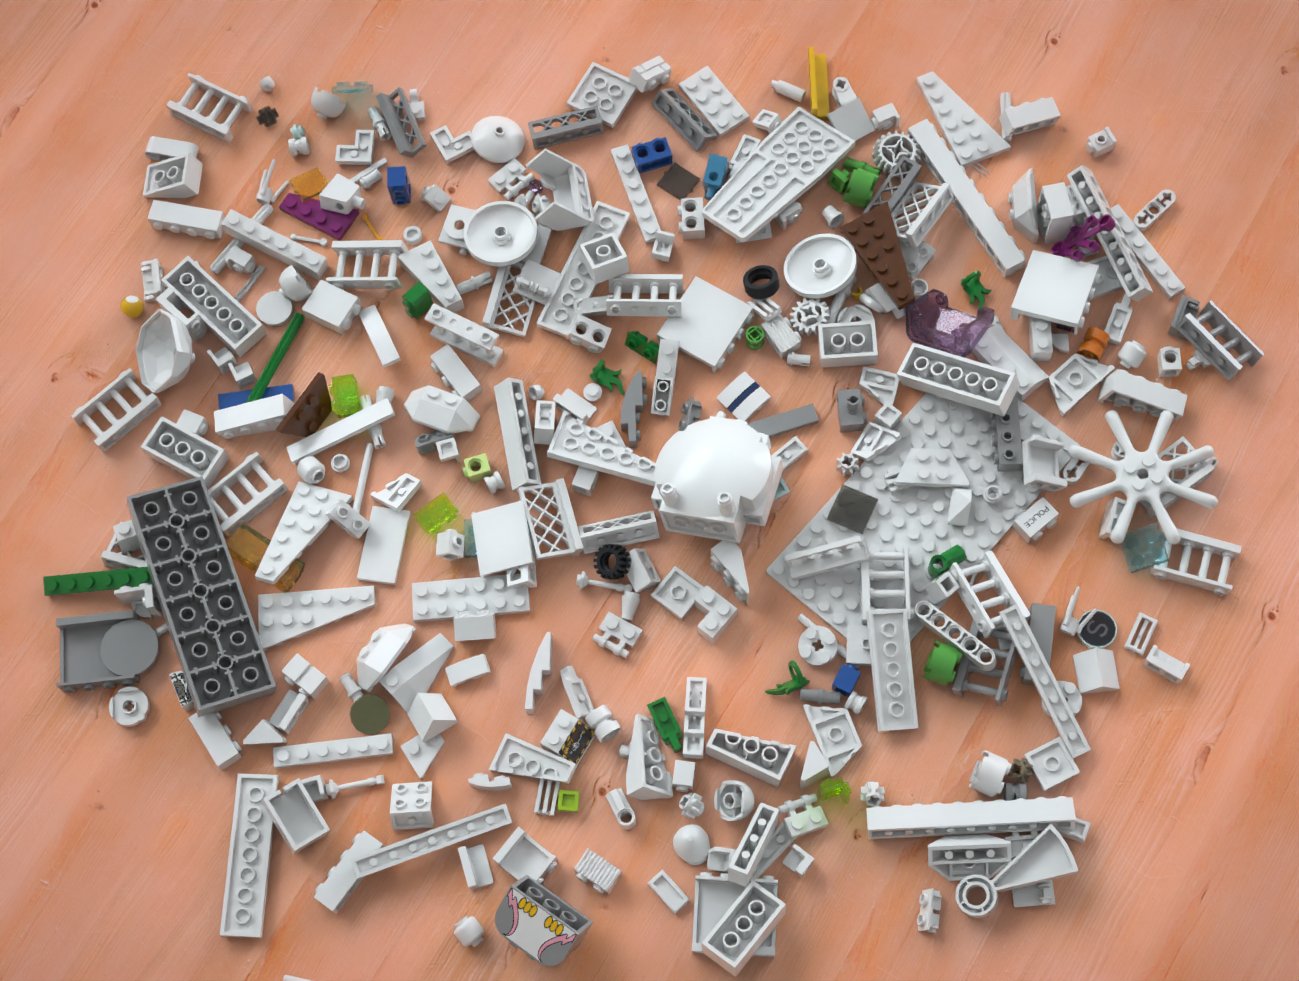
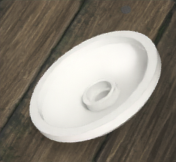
[471,116,525,163]

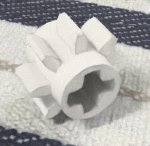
[836,452,859,476]
[860,782,885,806]
[679,792,704,819]

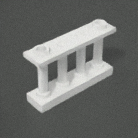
[166,73,252,143]
[326,240,408,290]
[606,274,683,317]
[424,303,504,368]
[71,368,162,452]
[208,452,288,538]
[1150,529,1242,596]
[860,544,914,625]
[948,551,1031,638]

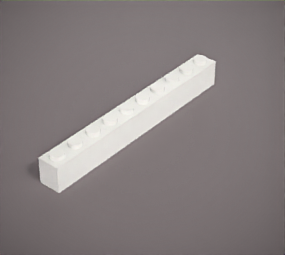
[907,119,1026,278]
[866,796,1076,839]

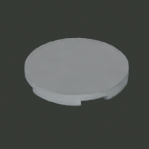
[100,619,160,677]

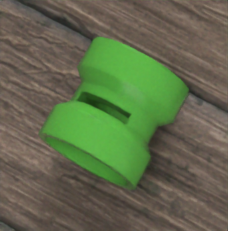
[746,326,764,350]

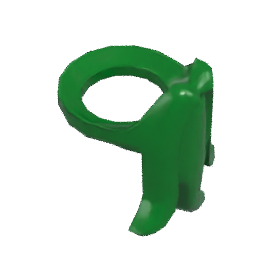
[961,271,991,313]
[590,359,624,395]
[765,660,810,695]

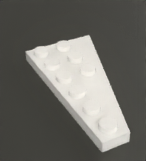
[255,481,353,585]

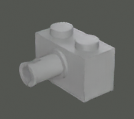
[836,388,867,433]

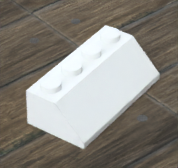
[969,325,1049,401]

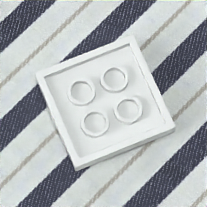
[566,62,638,128]

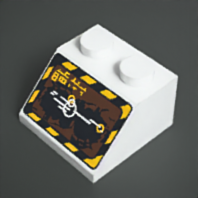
[540,709,596,766]

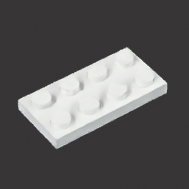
[679,66,749,138]

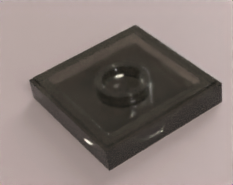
[827,484,878,535]

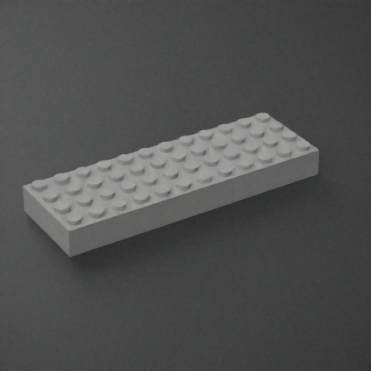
[127,476,276,717]

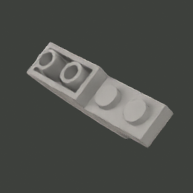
[621,370,647,448]

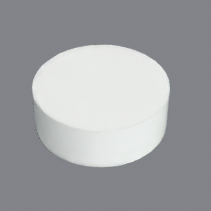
[403,226,422,245]

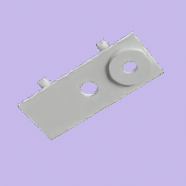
[438,204,552,268]

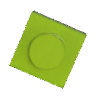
[557,790,580,813]

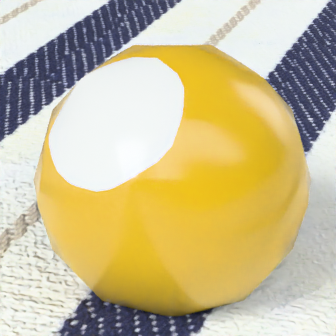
[120,295,144,318]

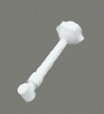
[576,571,632,592]
[326,775,385,799]

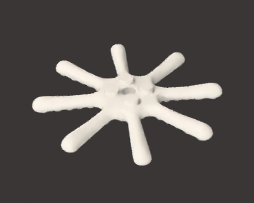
[1068,410,1218,544]

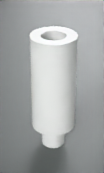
[770,80,806,102]

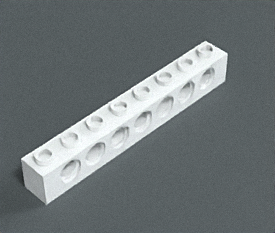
[1067,165,1153,302]

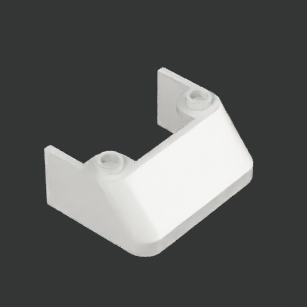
[526,148,594,231]

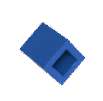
[832,664,861,698]

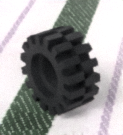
[593,544,631,579]

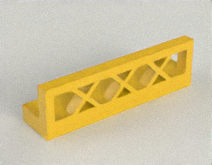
[808,47,830,120]

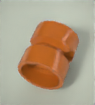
[1077,327,1110,362]

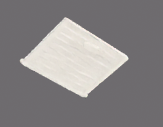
[471,500,534,578]

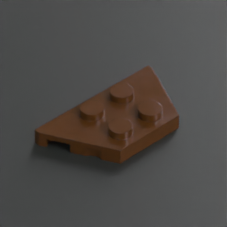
[276,372,333,437]

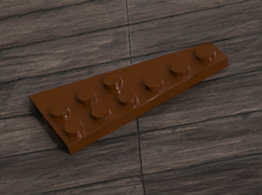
[840,202,915,310]

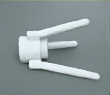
[256,159,289,204]
[1059,587,1097,636]

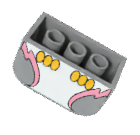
[495,875,593,966]

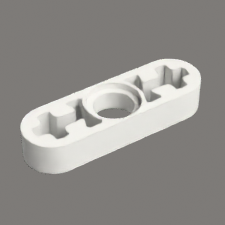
[1133,190,1176,232]

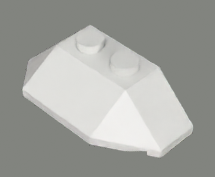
[1008,169,1039,243]
[404,385,480,434]
[356,623,416,692]
[928,834,1012,881]

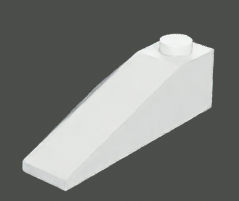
[379,633,454,713]

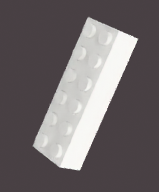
[161,256,267,358]
[897,343,1020,416]

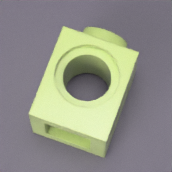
[462,453,492,483]

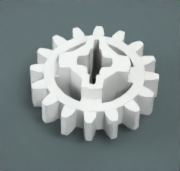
[790,298,831,336]

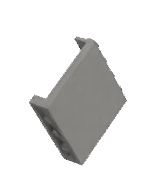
[56,610,140,693]

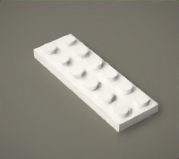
[412,574,530,622]
[866,609,918,731]

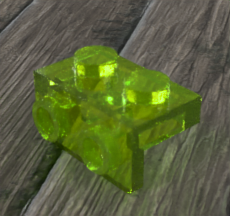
[412,492,459,534]
[818,777,851,805]

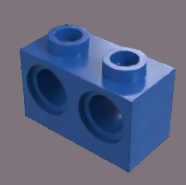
[631,137,673,174]
[387,166,411,205]

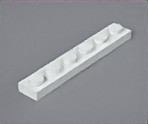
[611,144,661,244]
[1111,204,1186,300]
[273,733,394,769]

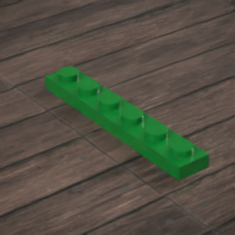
[43,567,154,596]

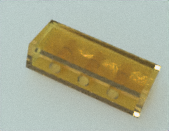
[226,523,305,593]

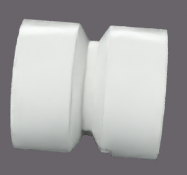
[585,705,622,743]

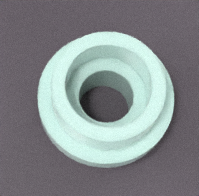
[290,123,306,140]

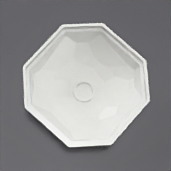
[136,309,195,393]

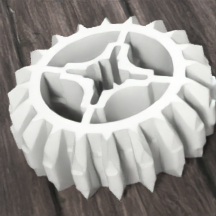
[872,130,922,178]

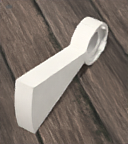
[955,824,1080,918]

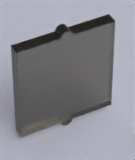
[657,162,700,201]

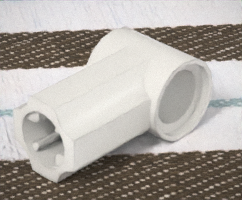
[606,788,636,830]

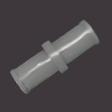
[799,688,841,705]

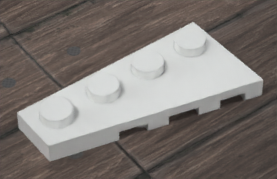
[489,733,577,783]

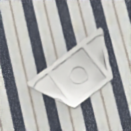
[1048,353,1115,416]
[894,448,969,488]
[803,704,862,778]

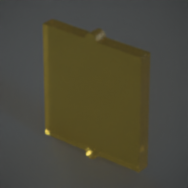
[289,167,328,201]

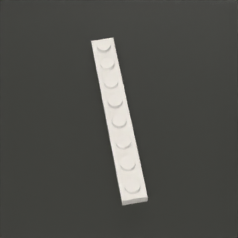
[999,603,1091,758]
[351,803,512,879]

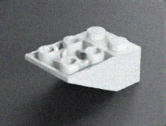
[710,540,750,605]

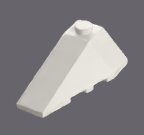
[626,714,673,800]

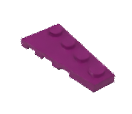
[279,193,360,241]

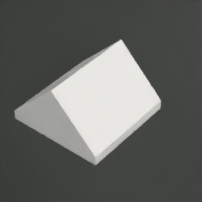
[1073,648,1120,694]
[407,693,458,743]
[800,741,829,789]

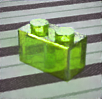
[329,374,360,418]

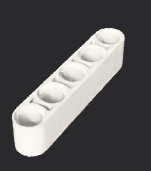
[915,601,997,671]

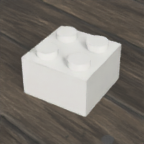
[579,232,630,284]

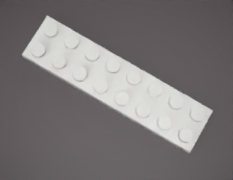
[536,201,631,338]
[220,774,279,938]

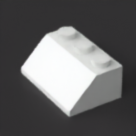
[818,321,878,368]

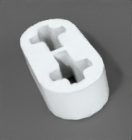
[1062,457,1090,485]

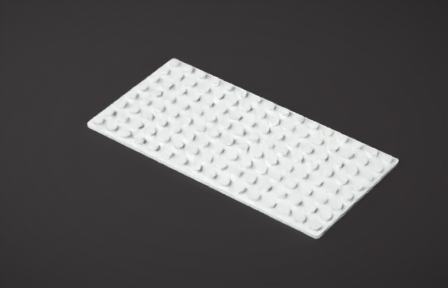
[767,356,1080,642]

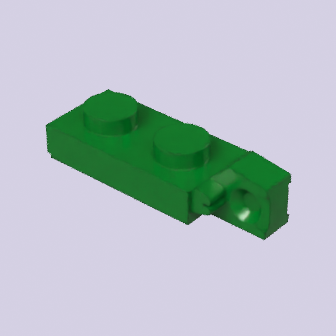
[647,697,682,753]

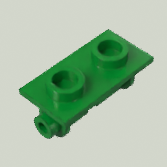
[625,331,659,364]

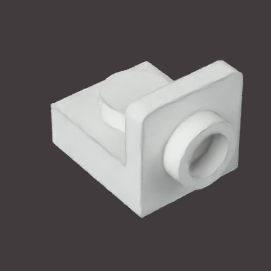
[753,109,782,134]

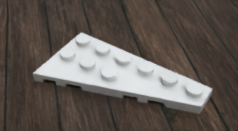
[916,72,1011,167]
[547,410,656,486]
[258,586,376,651]

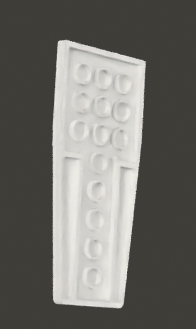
[702,107,855,242]

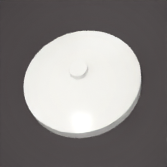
[464,201,538,266]
[784,234,858,299]

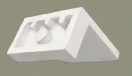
[114,583,164,618]
[390,781,434,830]

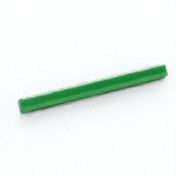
[246,313,304,403]

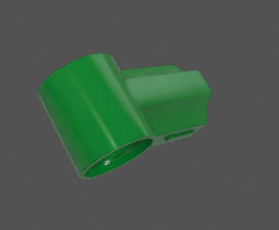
[928,544,967,578]

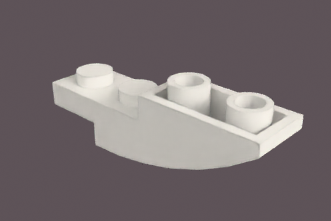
[651,339,680,416]

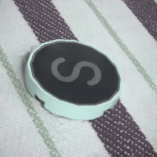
[1077,610,1117,649]

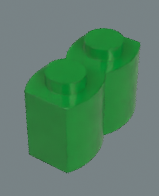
[402,281,434,320]

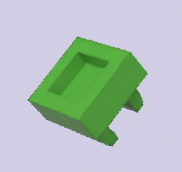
[828,168,851,194]

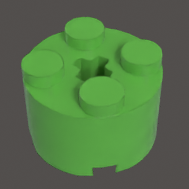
[842,166,879,209]
[922,640,962,686]

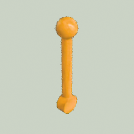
[361,214,384,240]

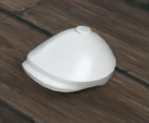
[673,824,710,865]

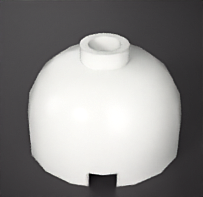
[311,87,348,120]
[279,265,313,302]
[714,780,755,821]

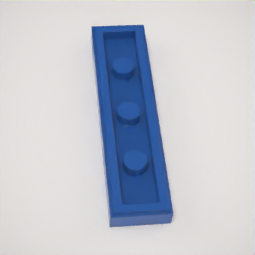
[218,384,295,410]

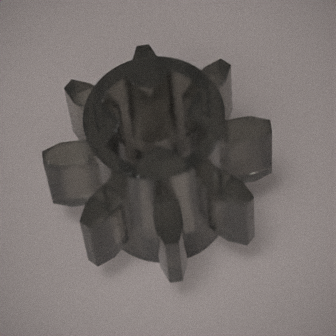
[256,106,279,128]

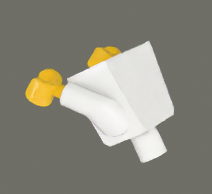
[852,283,906,319]

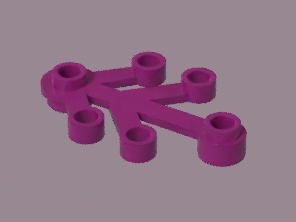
[1051,214,1115,262]

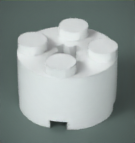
[969,750,1012,797]

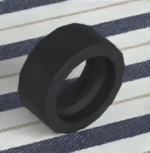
[743,265,780,299]

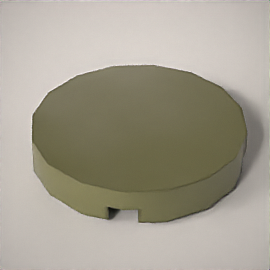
[350,694,390,735]

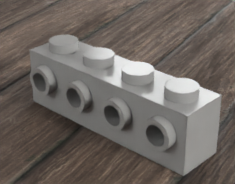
[990,392,1023,471]

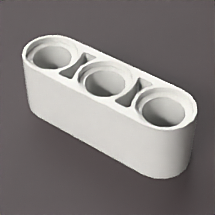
[145,136,199,161]

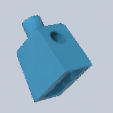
[703,154,729,200]

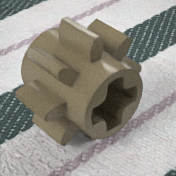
[1008,758,1034,783]

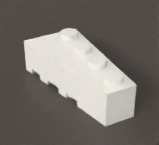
[397,241,465,313]

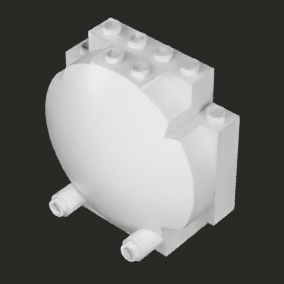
[651,416,784,543]

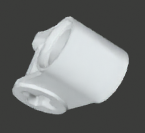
[832,77,857,108]

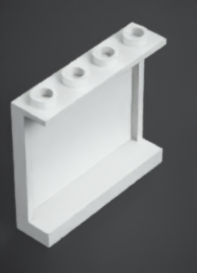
[1010,250,1101,335]
[657,276,754,373]
[692,872,778,958]

